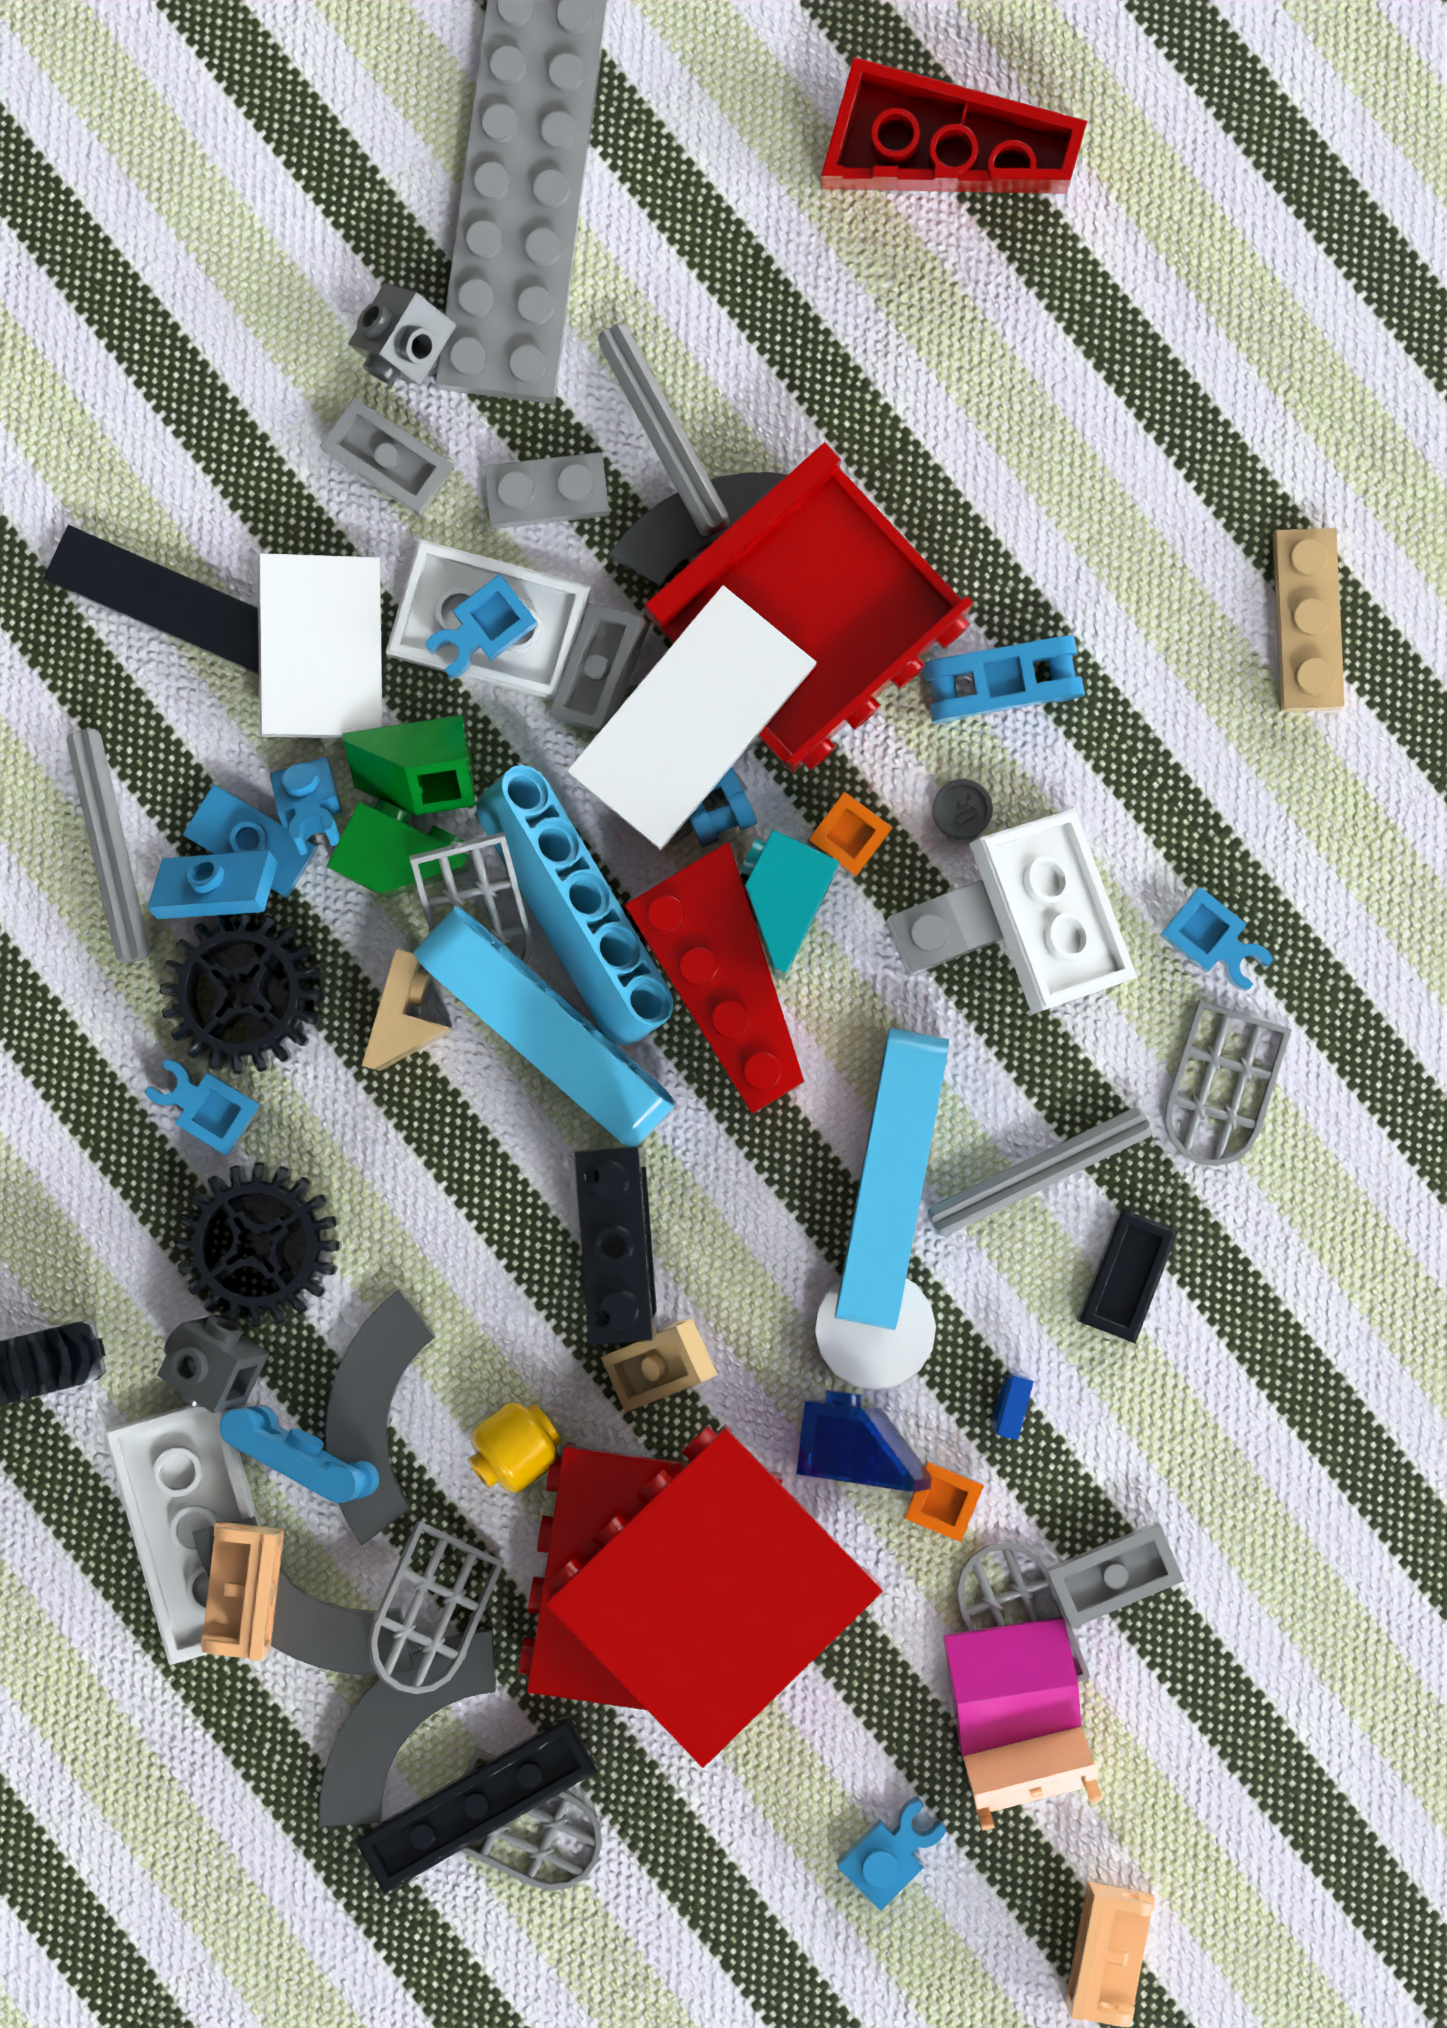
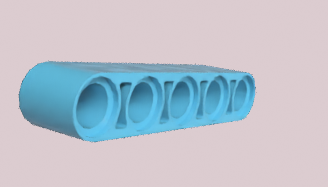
[476,765,673,1046]
[414,906,676,1148]
[835,1027,949,1330]

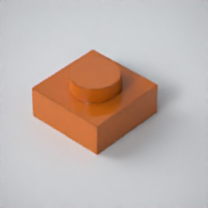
[808,791,893,878]
[903,1460,984,1542]

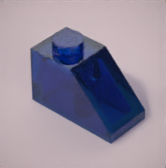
[796,1389,932,1492]

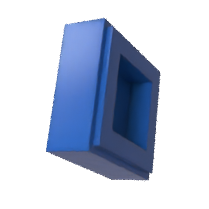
[990,1372,1034,1441]

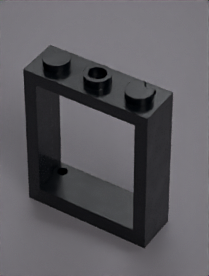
[574,1147,658,1345]

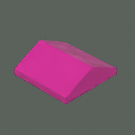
[943,1616,1082,1759]

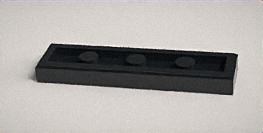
[43,525,259,675]
[354,1715,599,1894]

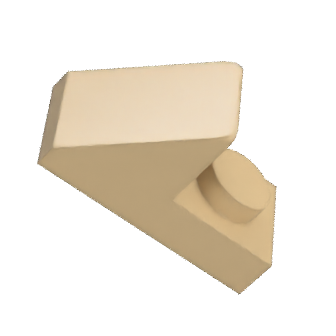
[362,949,454,1071]
[601,1318,718,1412]

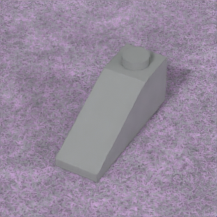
[886,880,1004,978]

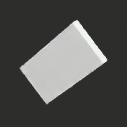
[567,585,817,851]
[103,1404,260,1665]

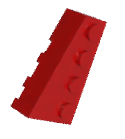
[821,57,1088,194]
[625,841,805,1115]

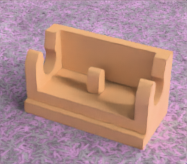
[200,1521,284,1661]
[963,1726,1102,1831]
[1065,1881,1156,2027]

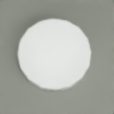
[814,1278,936,1390]

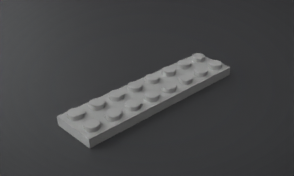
[435,0,609,404]

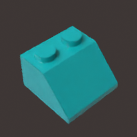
[740,829,840,981]

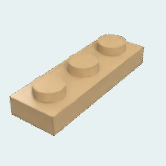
[1272,528,1345,712]

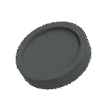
[932,779,993,840]

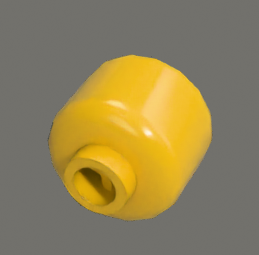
[467,1402,561,1493]

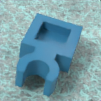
[425,574,538,679]
[270,756,342,855]
[1159,887,1273,991]
[145,1059,261,1156]
[837,1796,946,1911]

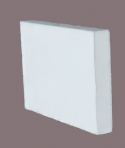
[385,539,592,702]
[257,553,382,738]
[969,808,1137,1014]

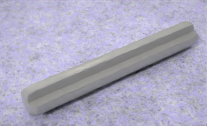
[598,323,729,537]
[66,729,150,963]
[927,1108,1152,1236]

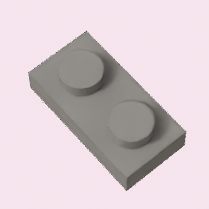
[320,397,454,517]
[484,452,610,529]
[549,603,650,733]
[1046,1522,1184,1629]

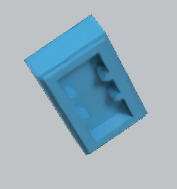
[182,784,319,899]
[148,850,278,919]

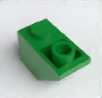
[343,715,475,815]
[327,799,473,899]

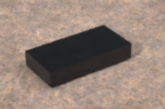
[1077,1208,1179,1344]

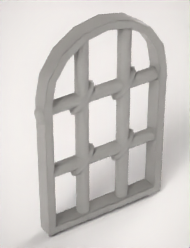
[409,832,532,965]
[1164,1000,1292,1166]
[367,1521,504,1694]
[956,1542,1091,1682]
[461,1748,603,1891]

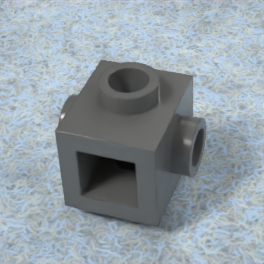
[348,283,457,386]
[157,1315,269,1414]

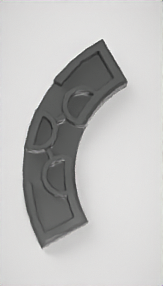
[610,472,788,589]
[325,1289,436,1546]
[192,1516,415,1675]
[319,1628,497,1827]

